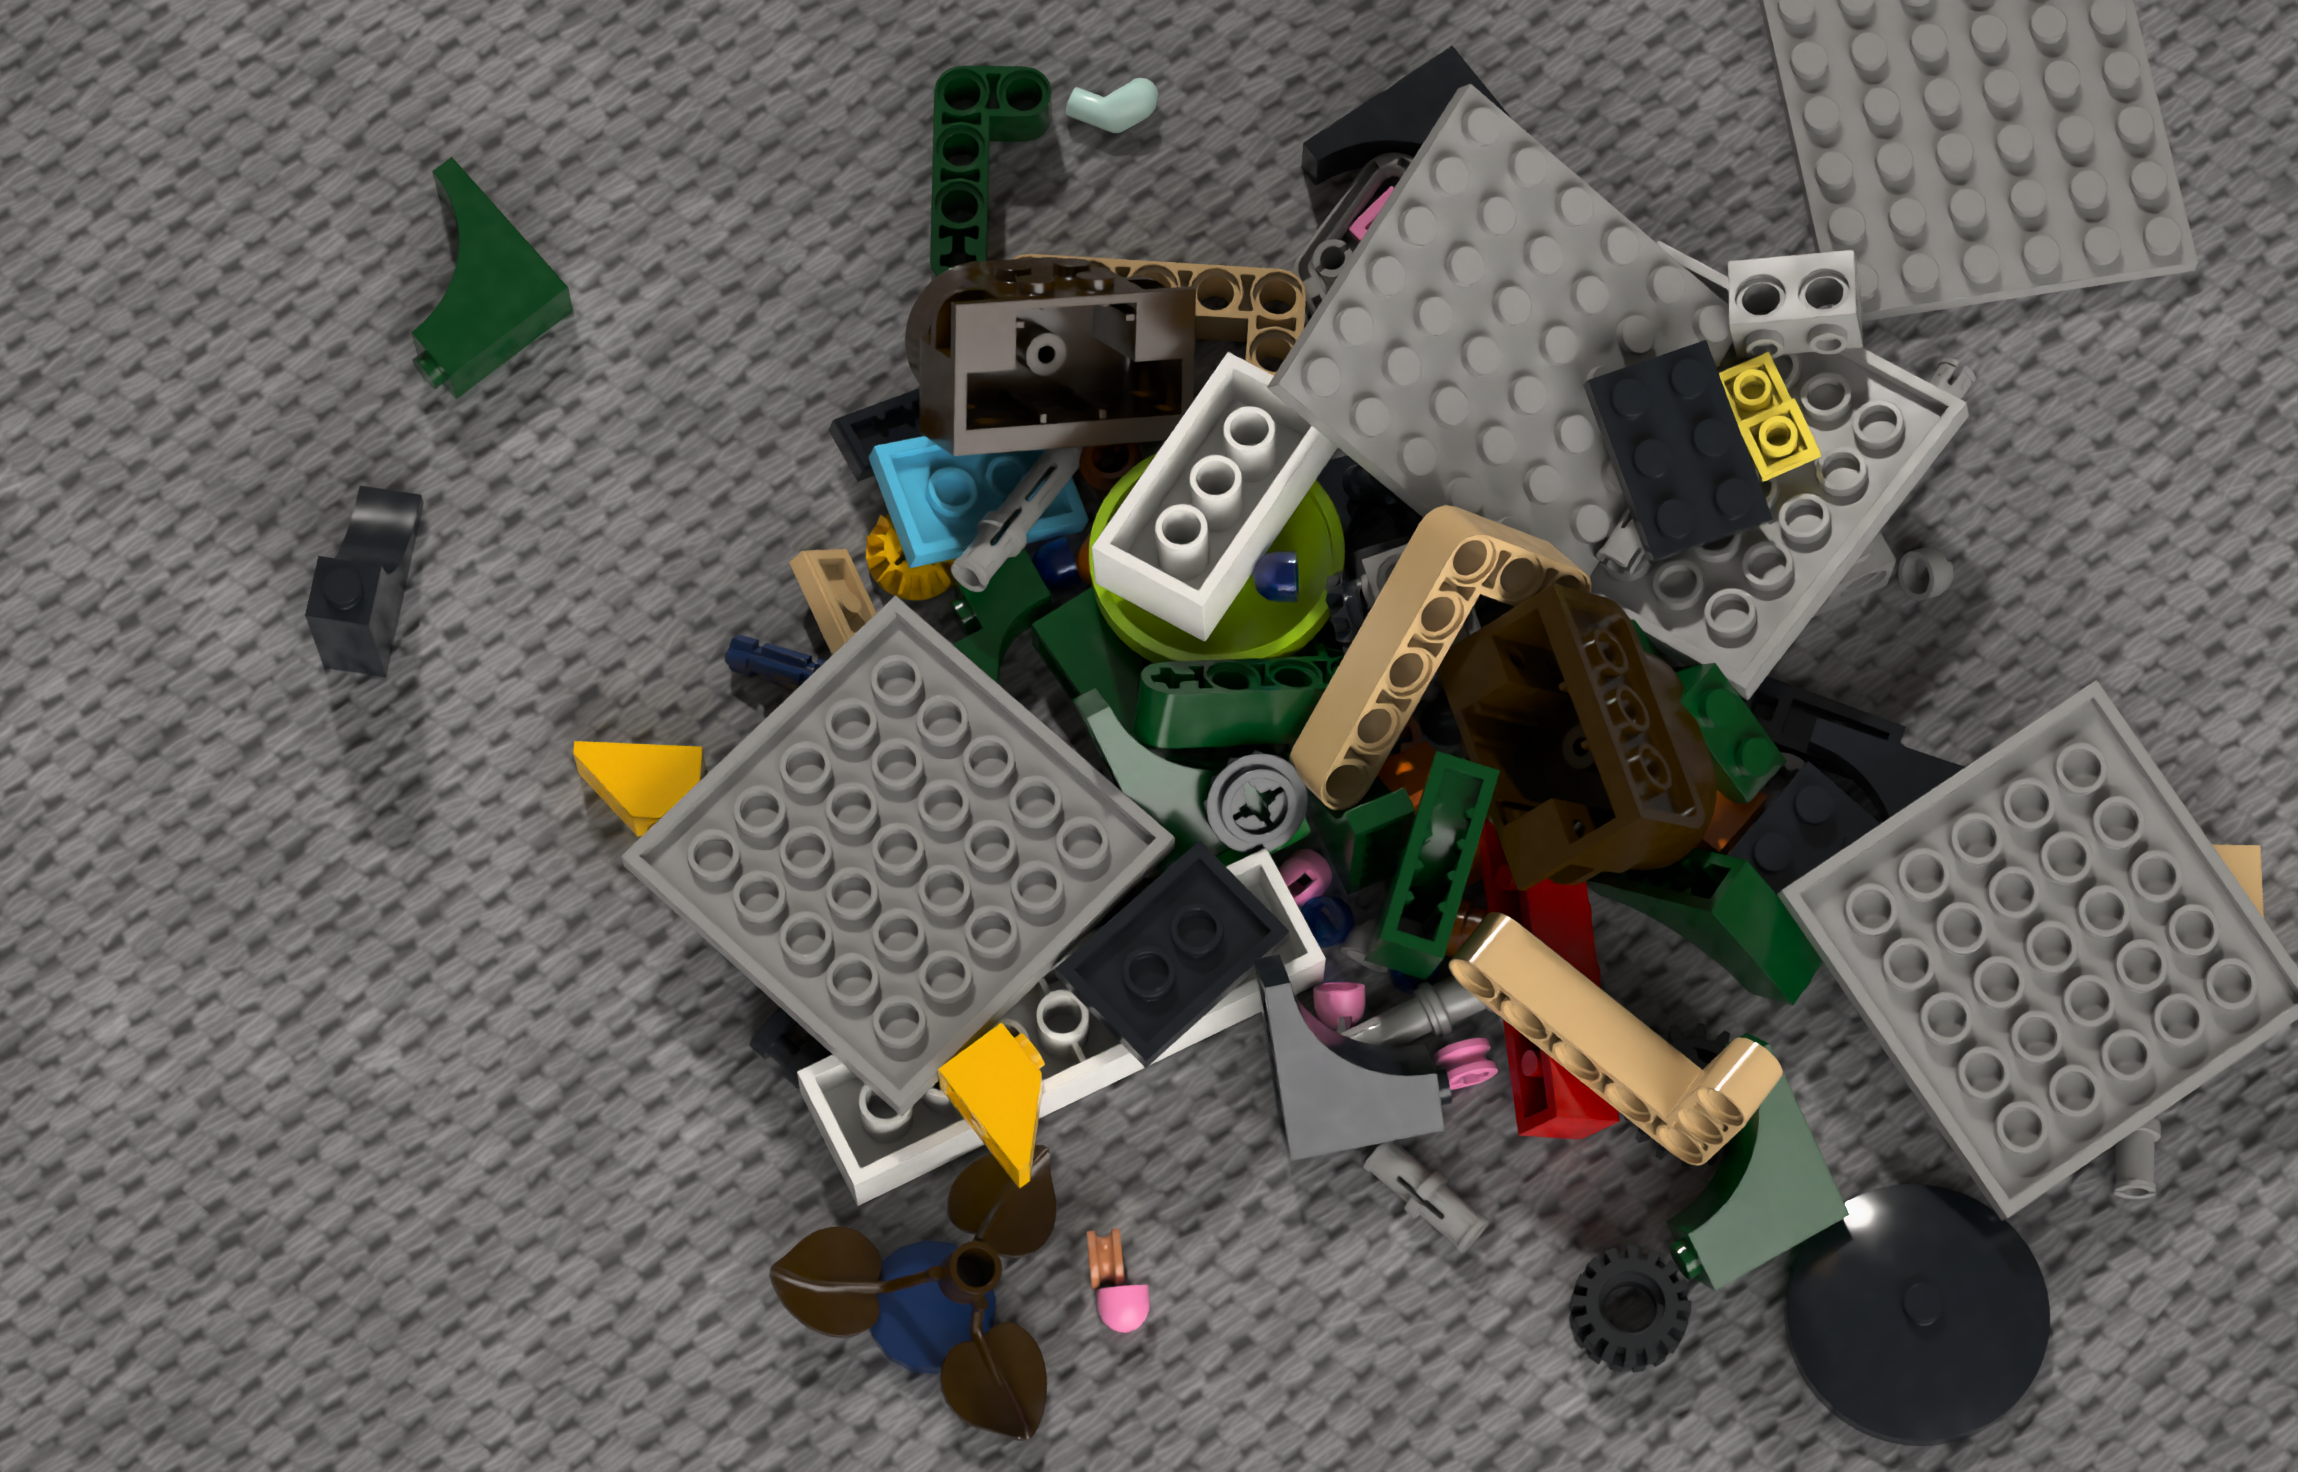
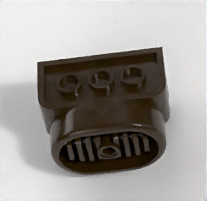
[905,257,1196,456]
[1437,584,1717,891]

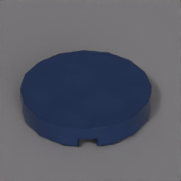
[869,1240,996,1374]

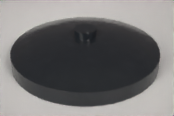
[1784,1184,2050,1446]

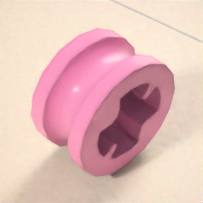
[1433,1038,1498,1090]

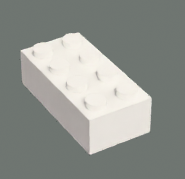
[1092,352,1338,642]

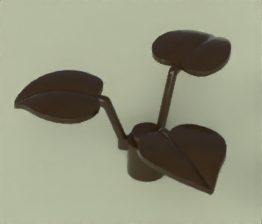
[769,1145,1056,1441]

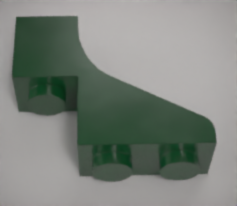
[949,548,1051,685]
[1631,619,1787,804]

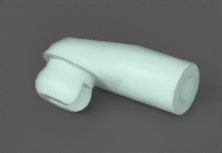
[1065,78,1158,133]

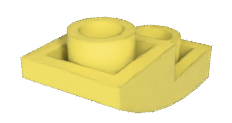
[1719,352,1821,482]

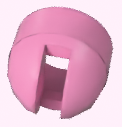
[1278,849,1332,906]
[1313,982,1366,1031]
[1096,1285,1150,1333]

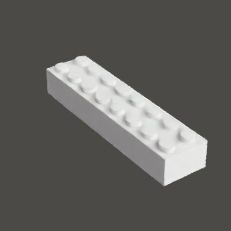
[797,848,1326,1206]

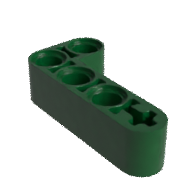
[930,66,1052,281]
[1133,620,1344,749]

